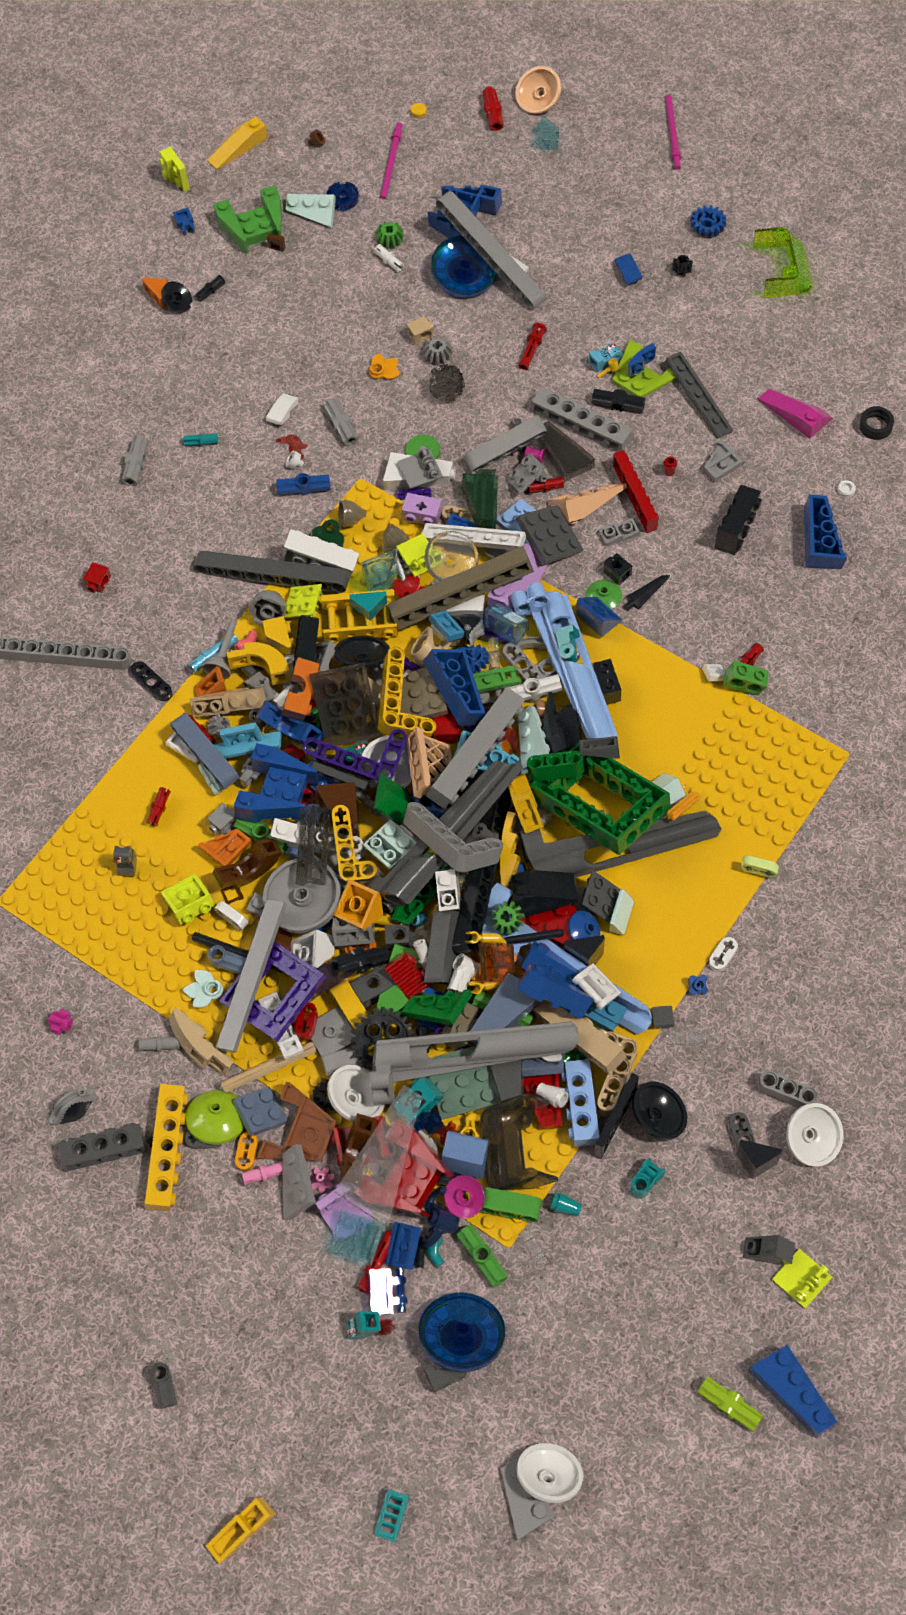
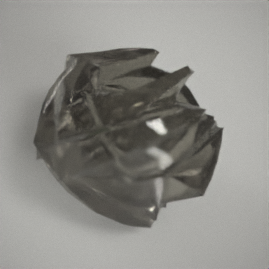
[430,364,465,402]

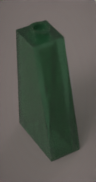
[461,473,498,529]

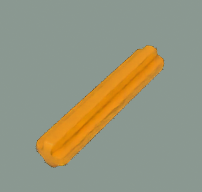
[666,792,699,821]

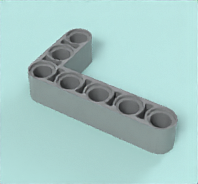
[403,802,504,872]

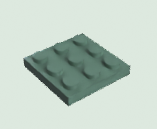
[429,1046,501,1120]

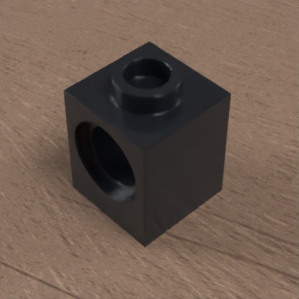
[604,553,632,585]

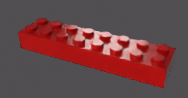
[613,450,659,533]

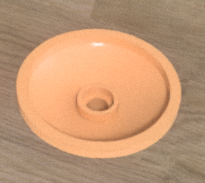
[516,66,562,114]

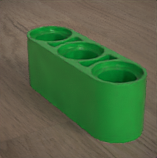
[526,751,584,781]

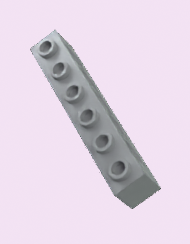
[531,387,633,452]

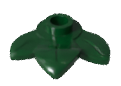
[310,519,344,547]

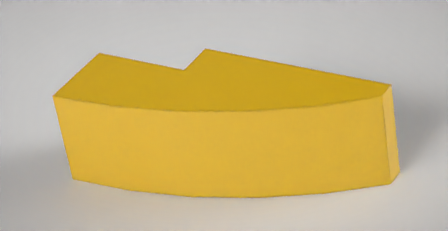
[206,1497,276,1564]

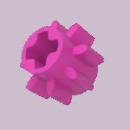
[48,1009,73,1035]

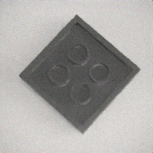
[515,505,584,565]

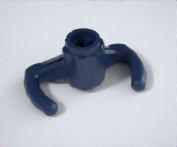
[422,1187,459,1248]

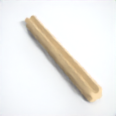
[221,1042,316,1093]

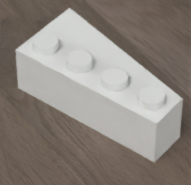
[280,529,359,580]

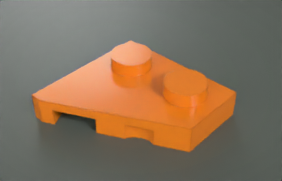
[198,829,252,866]

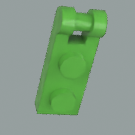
[473,666,522,693]

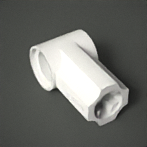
[447,953,479,994]

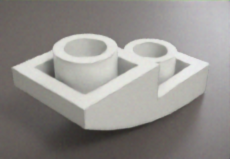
[266,393,298,425]

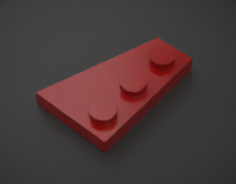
[524,1074,562,1129]

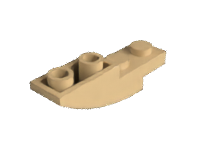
[190,687,266,717]
[169,1008,234,1077]

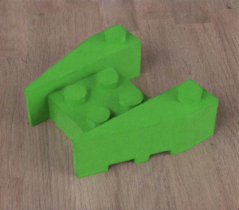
[213,185,282,254]

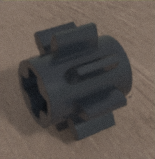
[672,255,693,276]

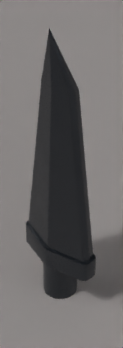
[623,575,670,611]

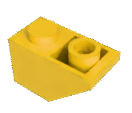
[262,616,295,655]

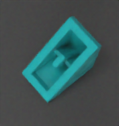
[349,591,387,621]

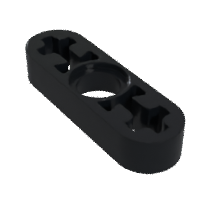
[131,661,173,702]

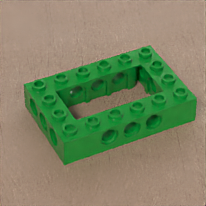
[530,743,671,855]

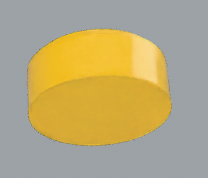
[411,103,427,118]

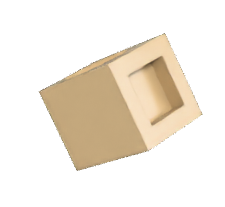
[407,316,434,345]

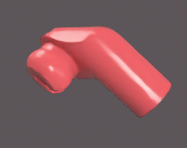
[234,630,257,650]

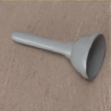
[202,620,237,679]

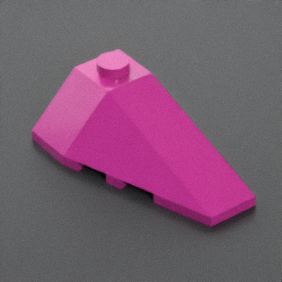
[758,389,833,439]

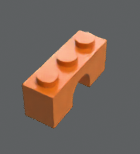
[281,657,321,721]

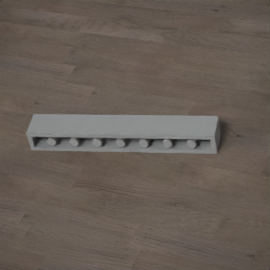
[426,687,525,809]

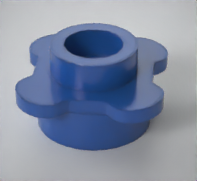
[688,974,708,995]

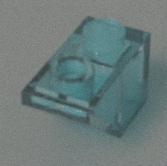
[536,116,559,151]

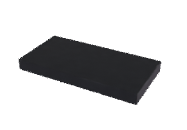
[594,1073,639,1159]

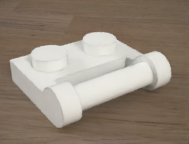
[572,963,621,1010]

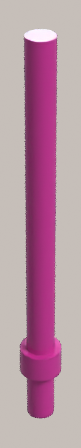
[665,95,681,170]
[380,122,402,199]

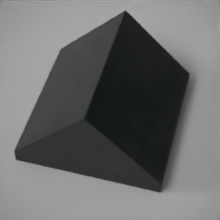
[564,935,605,966]
[736,1139,782,1179]

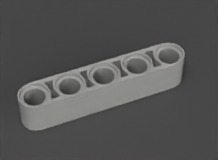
[463,416,548,473]

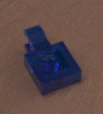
[412,1111,446,1135]

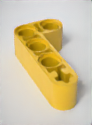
[332,805,377,883]

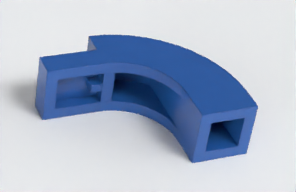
[256,701,325,749]

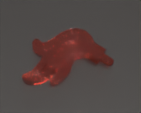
[276,434,308,459]
[495,727,518,753]

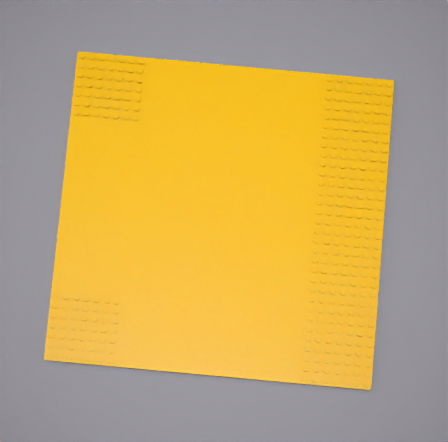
[0,479,849,1248]

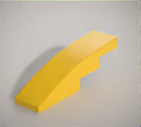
[500,811,521,890]

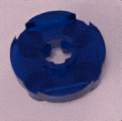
[327,182,359,212]

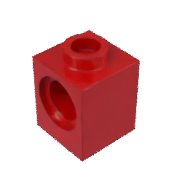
[83,562,111,593]

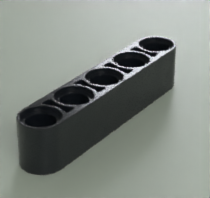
[291,615,319,687]

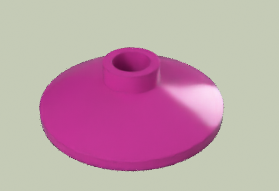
[444,1175,485,1218]

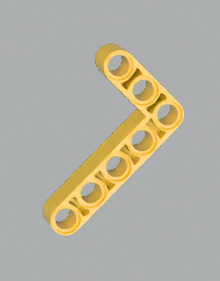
[378,646,436,738]

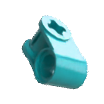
[630,1158,666,1199]

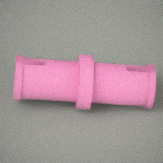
[241,1161,283,1185]

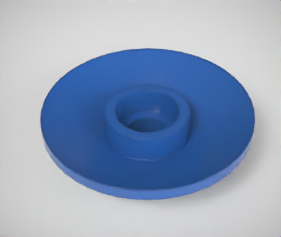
[568,911,601,940]

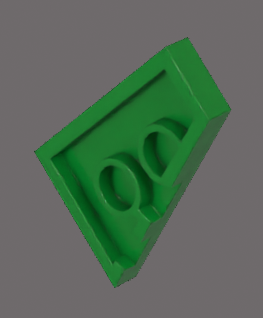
[402,989,473,1025]

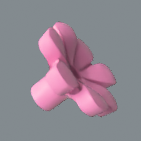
[309,1167,335,1194]

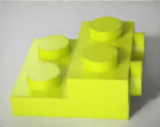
[159,146,190,192]
[161,873,215,925]

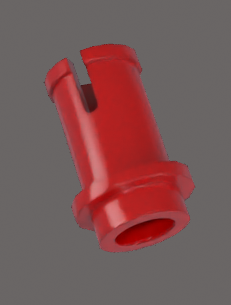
[663,456,677,476]

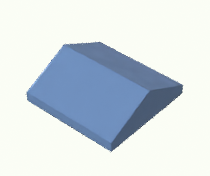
[442,1131,489,1179]

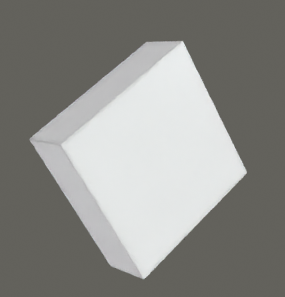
[702,664,725,681]

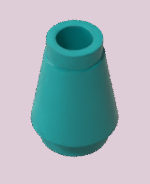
[550,1192,582,1216]

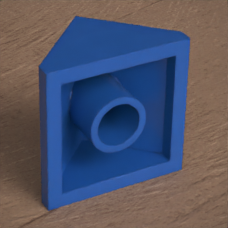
[576,597,622,637]

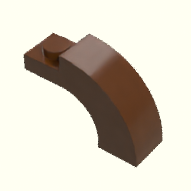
[339,1113,377,1188]

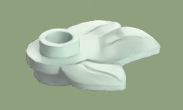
[183,970,223,1008]

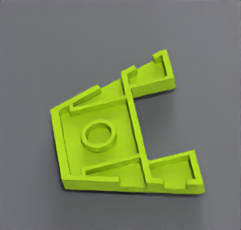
[612,340,677,397]

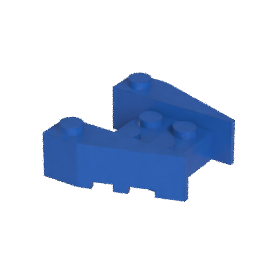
[427,185,502,241]
[233,743,319,822]
[518,941,594,1019]

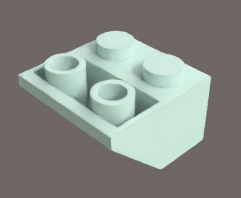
[363,819,417,871]

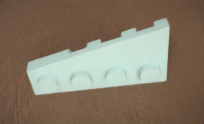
[518,705,550,779]

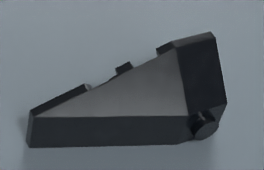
[542,692,566,754]

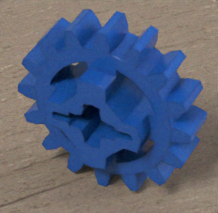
[690,205,727,237]
[457,644,490,674]

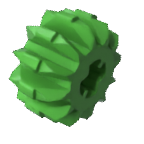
[376,220,404,249]
[490,901,525,935]

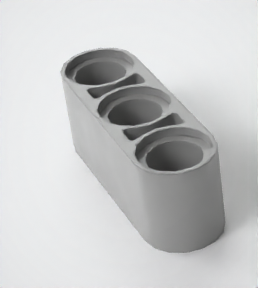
[758,1071,818,1108]

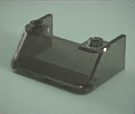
[480,1094,558,1190]

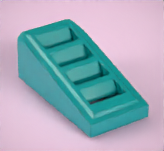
[374,1489,410,1543]

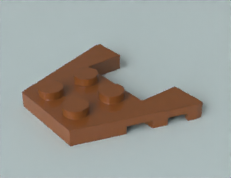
[257,1081,337,1161]

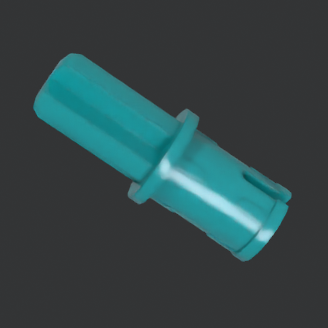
[183,433,218,447]

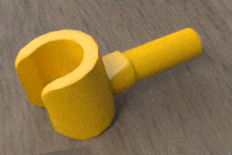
[597,358,619,378]

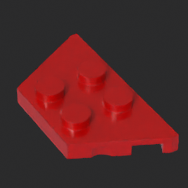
[519,904,577,946]

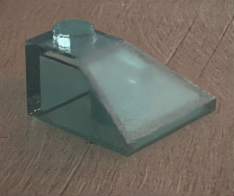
[361,550,398,591]

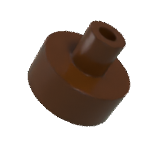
[308,129,325,147]

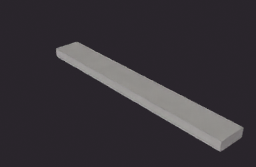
[216,899,287,1053]

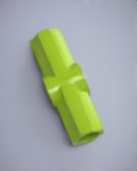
[697,1376,764,1432]

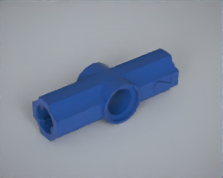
[276,473,331,495]

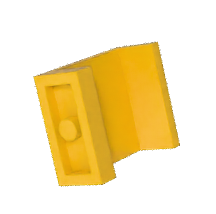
[508,774,544,834]

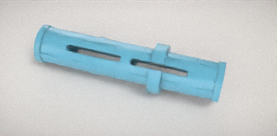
[188,634,239,673]

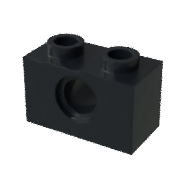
[593,659,622,704]

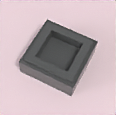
[651,1005,674,1029]

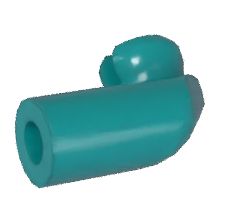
[426,1237,445,1268]

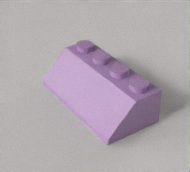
[487,543,549,617]

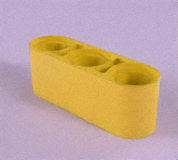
[329,980,375,1031]

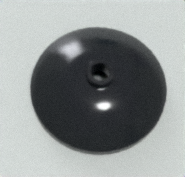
[334,636,390,670]
[632,1081,687,1140]

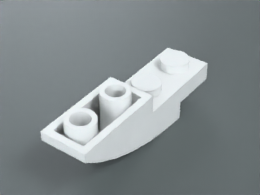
[269,818,348,856]

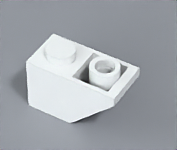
[435,869,460,912]

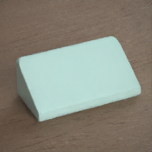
[609,889,634,935]

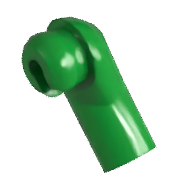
[564,1050,587,1067]

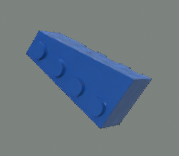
[748,1345,837,1438]

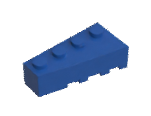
[804,494,847,569]
[423,649,485,726]

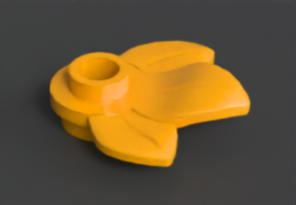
[369,353,400,379]

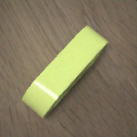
[740,856,779,878]

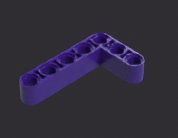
[303,729,407,781]

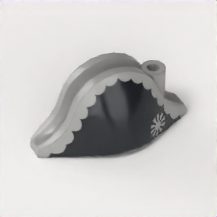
[451,614,485,646]
[48,1088,96,1125]

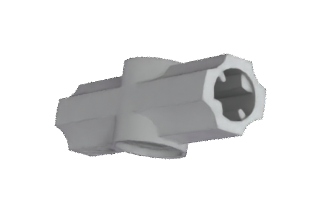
[324,398,358,446]
[122,435,149,486]

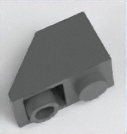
[743,1235,795,1265]

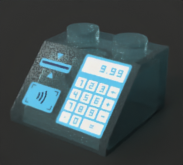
[485,603,529,646]

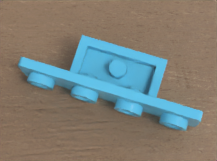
[213,722,282,759]

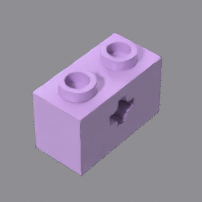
[402,493,442,525]

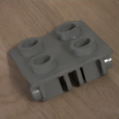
[579,870,621,923]

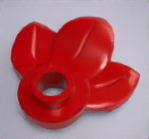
[393,574,426,599]

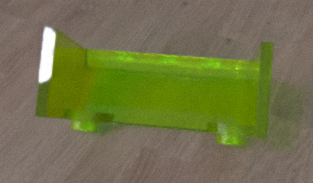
[752,227,813,298]

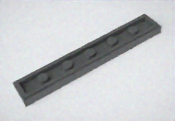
[665,351,733,439]

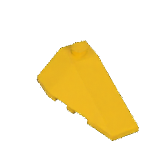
[207,117,268,170]

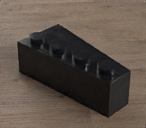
[715,484,762,555]

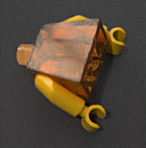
[465,931,517,994]

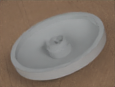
[263,858,342,933]

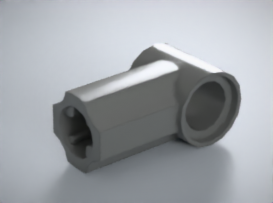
[150,1362,177,1409]

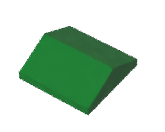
[374,774,411,825]

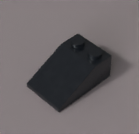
[512,870,579,917]

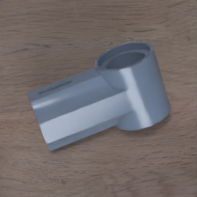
[208,945,246,975]

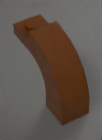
[212,838,282,889]

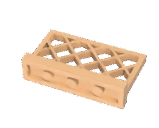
[406,727,458,805]

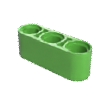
[480,1187,542,1222]

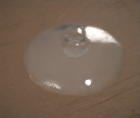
[424,531,479,582]

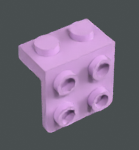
[315,1183,374,1242]

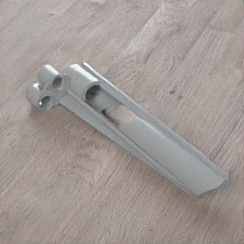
[370,1022,579,1106]

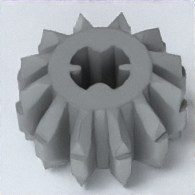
[423,335,452,365]

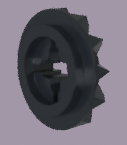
[313,1079,335,1111]

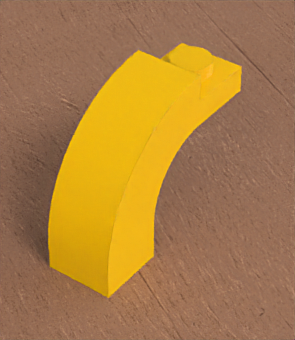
[226,642,290,685]

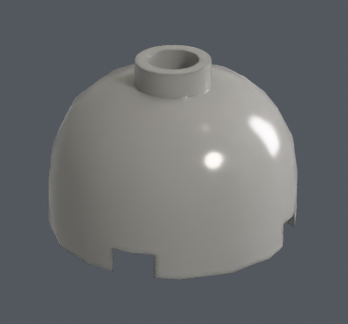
[249,590,287,626]

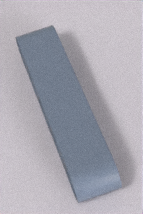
[170,712,240,790]

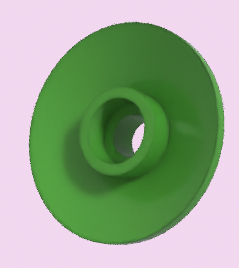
[586,580,622,609]

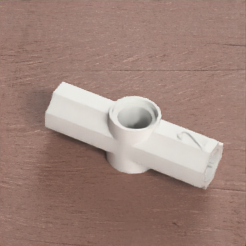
[504,674,562,702]

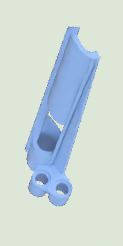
[510,582,618,739]
[482,883,653,1034]

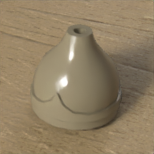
[338,500,366,527]
[382,523,410,553]

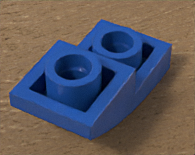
[615,253,643,285]
[628,343,656,377]

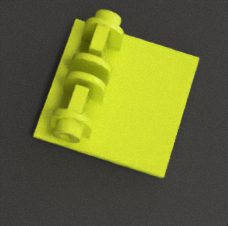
[396,534,443,577]
[285,584,323,618]
[772,1248,833,1309]

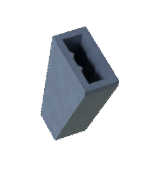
[471,973,541,1046]

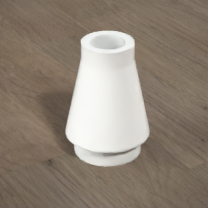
[536,1083,568,1108]

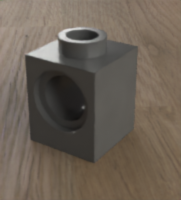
[385,924,414,951]

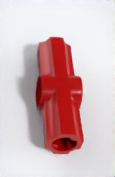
[482,86,504,131]

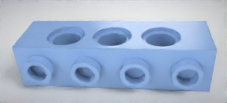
[561,1059,599,1147]

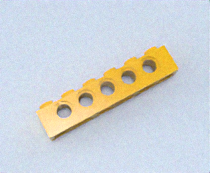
[145,1084,188,1211]

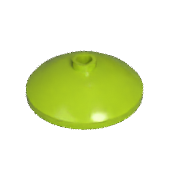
[186,1089,245,1145]

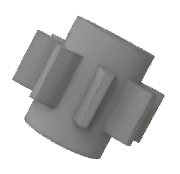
[207,714,230,739]

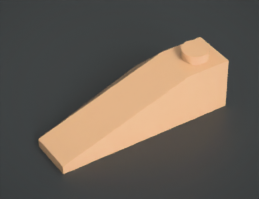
[548,483,627,525]

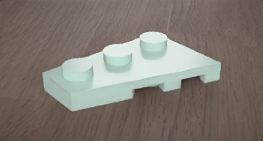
[285,194,336,228]

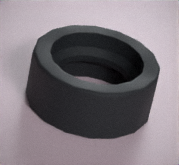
[859,406,894,440]

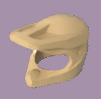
[410,627,452,668]

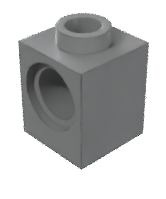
[207,803,236,835]

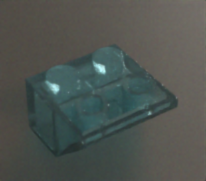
[328,1209,385,1265]

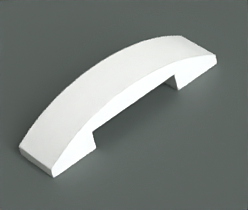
[258,992,304,1060]

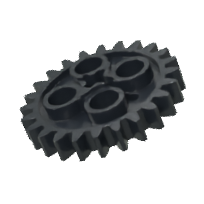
[349,1007,415,1071]

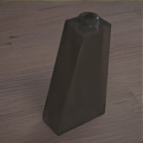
[536,421,595,482]

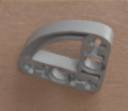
[503,637,558,683]

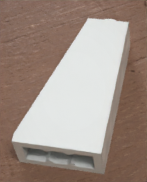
[383,452,456,490]

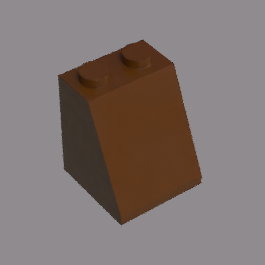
[316,782,360,842]

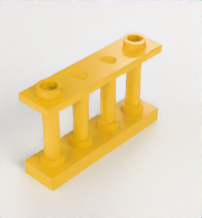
[321,589,398,643]

